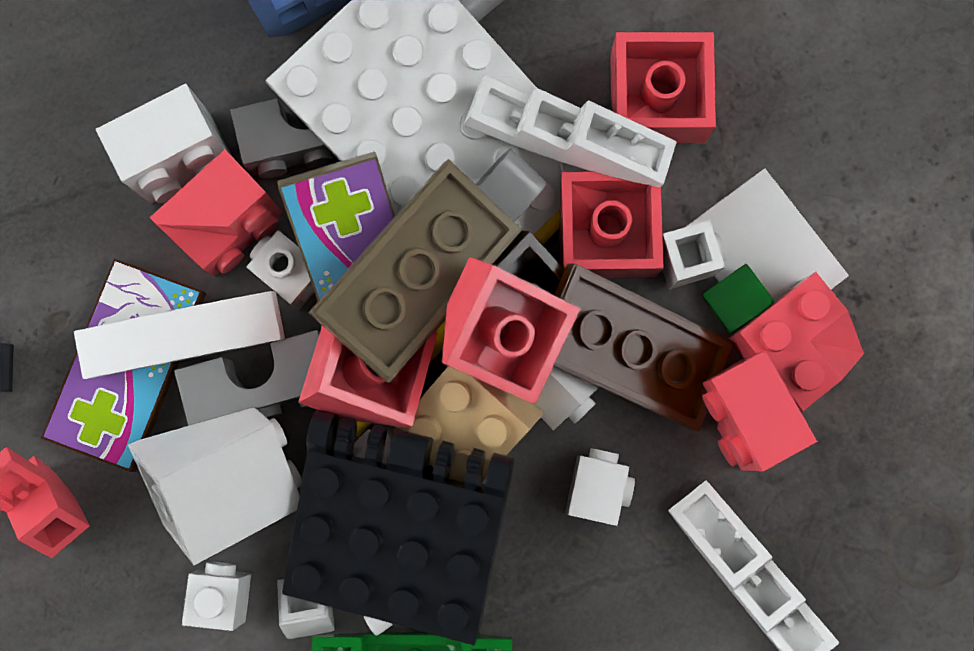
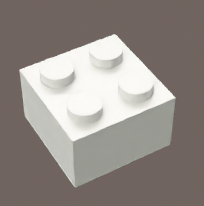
[95,83,233,203]

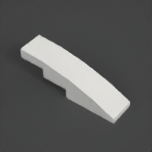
[464,75,677,188]
[74,291,285,379]
[668,480,840,651]

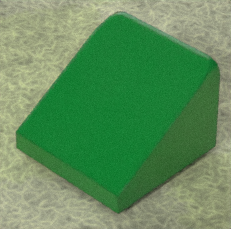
[701,264,774,334]

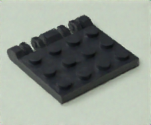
[282,410,515,646]

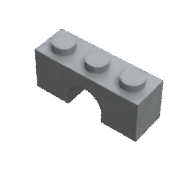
[230,98,335,179]
[174,330,320,426]

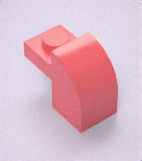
[0,447,90,559]

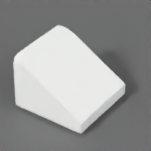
[277,579,335,639]

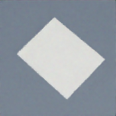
[686,169,849,321]

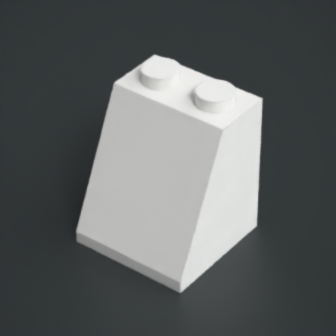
[128,407,302,565]

